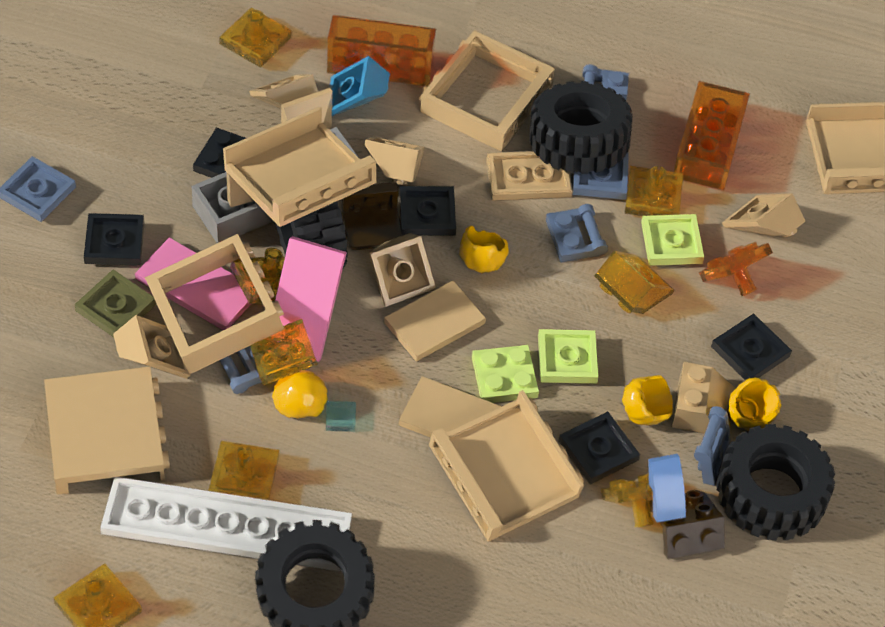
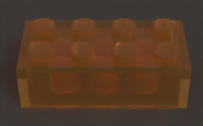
[327,15,436,87]
[672,81,750,191]

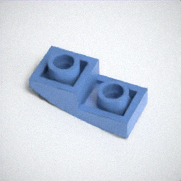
[649,454,686,523]

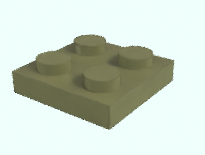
[75,269,156,337]

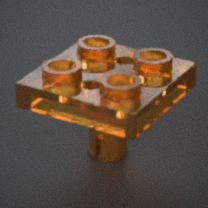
[699,242,773,296]

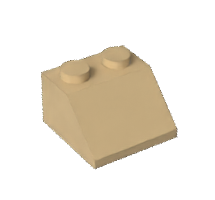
[672,362,736,434]

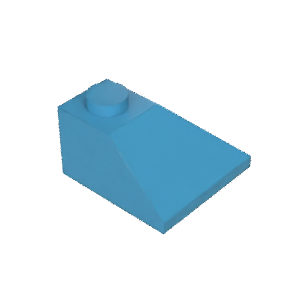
[329,56,390,116]

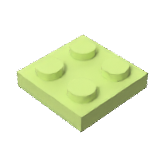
[641,214,704,266]
[538,329,598,384]
[472,345,539,403]

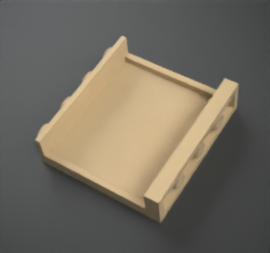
[806,102,885,194]
[223,107,376,227]
[44,366,170,495]
[429,390,584,542]

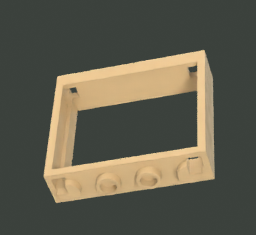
[419,30,555,152]
[145,234,284,374]

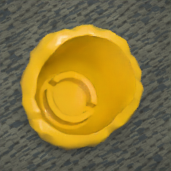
[459,225,509,273]
[272,369,328,418]
[622,375,673,426]
[728,378,781,431]

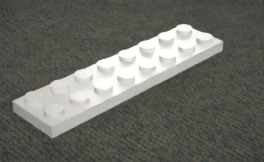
[100,477,352,571]

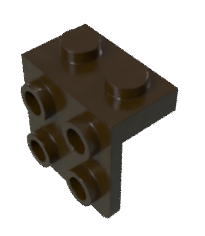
[342,182,402,250]
[649,490,725,559]

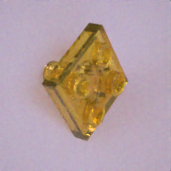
[219,8,292,68]
[624,166,683,216]
[230,248,285,304]
[250,319,318,386]
[209,441,279,500]
[601,474,654,527]
[54,563,142,627]

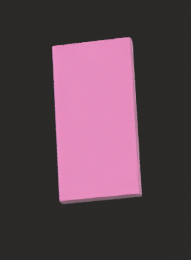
[266,236,347,362]
[135,237,259,330]

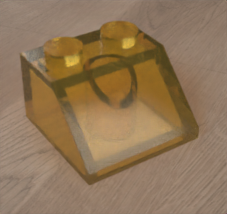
[594,251,675,314]

